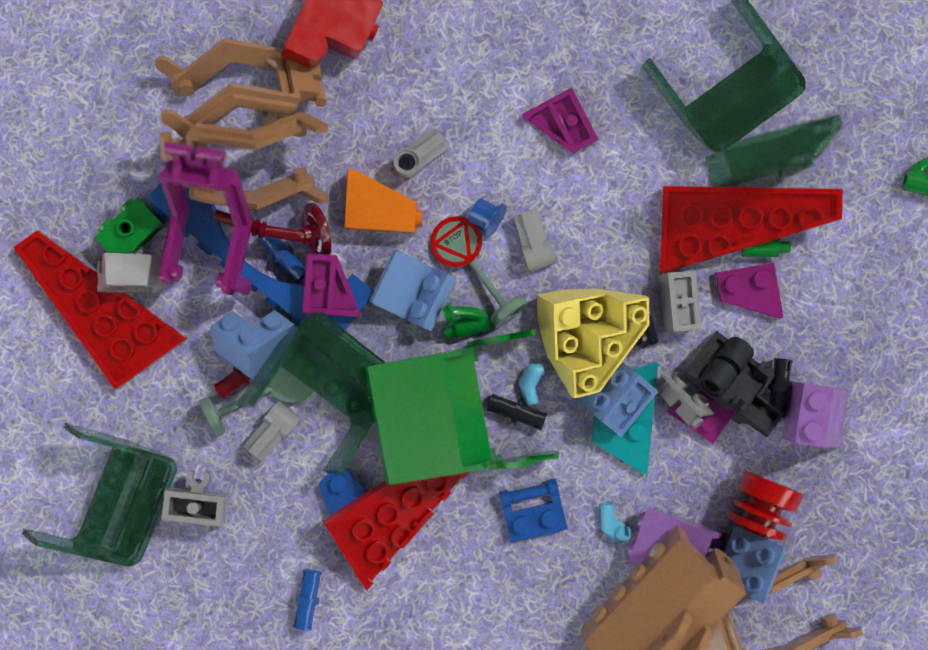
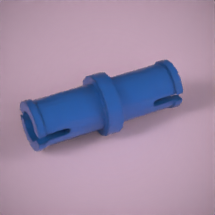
[258,237,306,283]
[293,569,322,631]

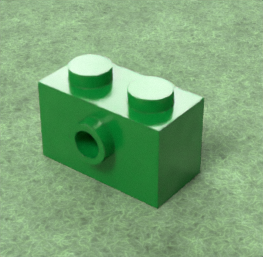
[95,197,167,254]

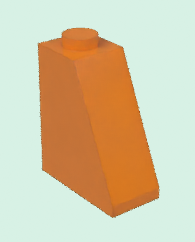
[344,169,423,233]

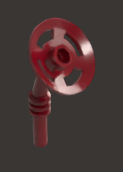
[214,202,332,254]

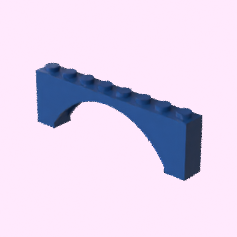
[148,183,374,348]

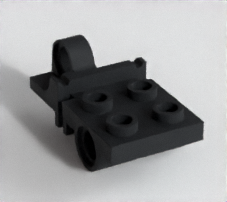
[682,331,784,438]

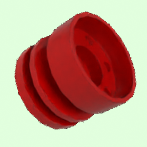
[726,471,804,541]

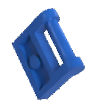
[499,478,568,543]

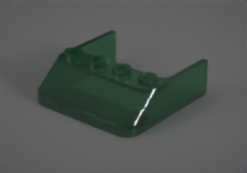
[642,0,806,153]
[705,114,843,187]
[237,312,386,474]
[22,422,177,567]

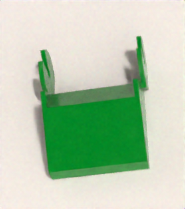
[365,329,559,485]

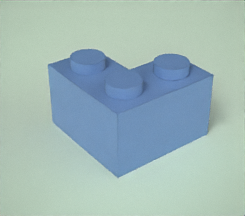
[210,310,297,380]

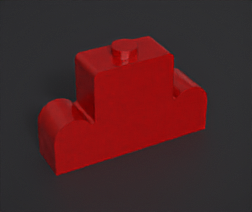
[281,0,383,68]

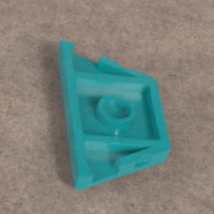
[591,362,658,474]

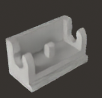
[97,253,164,293]
[658,270,701,332]

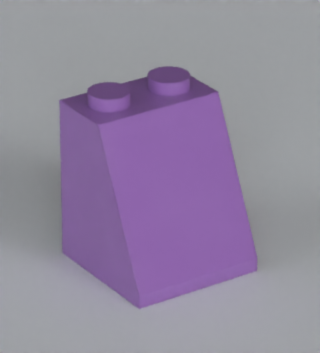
[782,381,849,448]
[628,508,727,566]

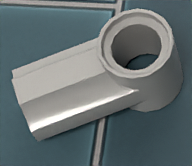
[394,128,450,179]
[513,209,556,272]
[244,401,301,462]

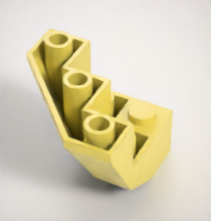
[536,288,649,398]

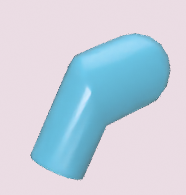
[519,363,546,406]
[600,503,632,543]

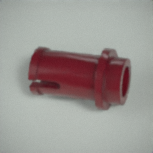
[214,367,251,400]

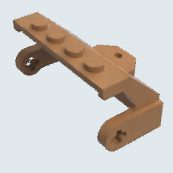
[581,525,746,650]

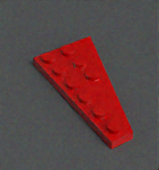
[660,186,843,274]
[13,230,188,390]
[322,472,469,591]

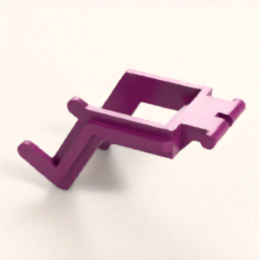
[157,142,253,296]

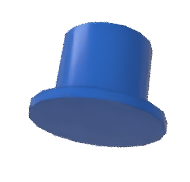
[468,198,507,238]

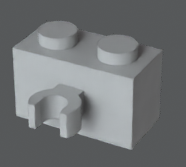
[161,470,229,527]

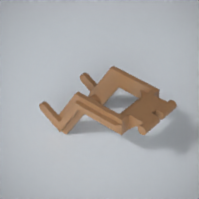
[155,38,327,139]
[159,111,328,211]
[707,554,863,650]

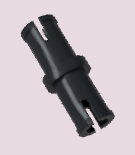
[768,358,793,418]
[486,393,548,431]

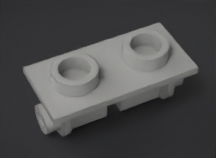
[656,372,714,428]

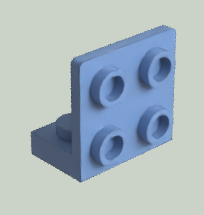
[370,249,456,331]
[572,363,658,437]
[724,526,786,603]

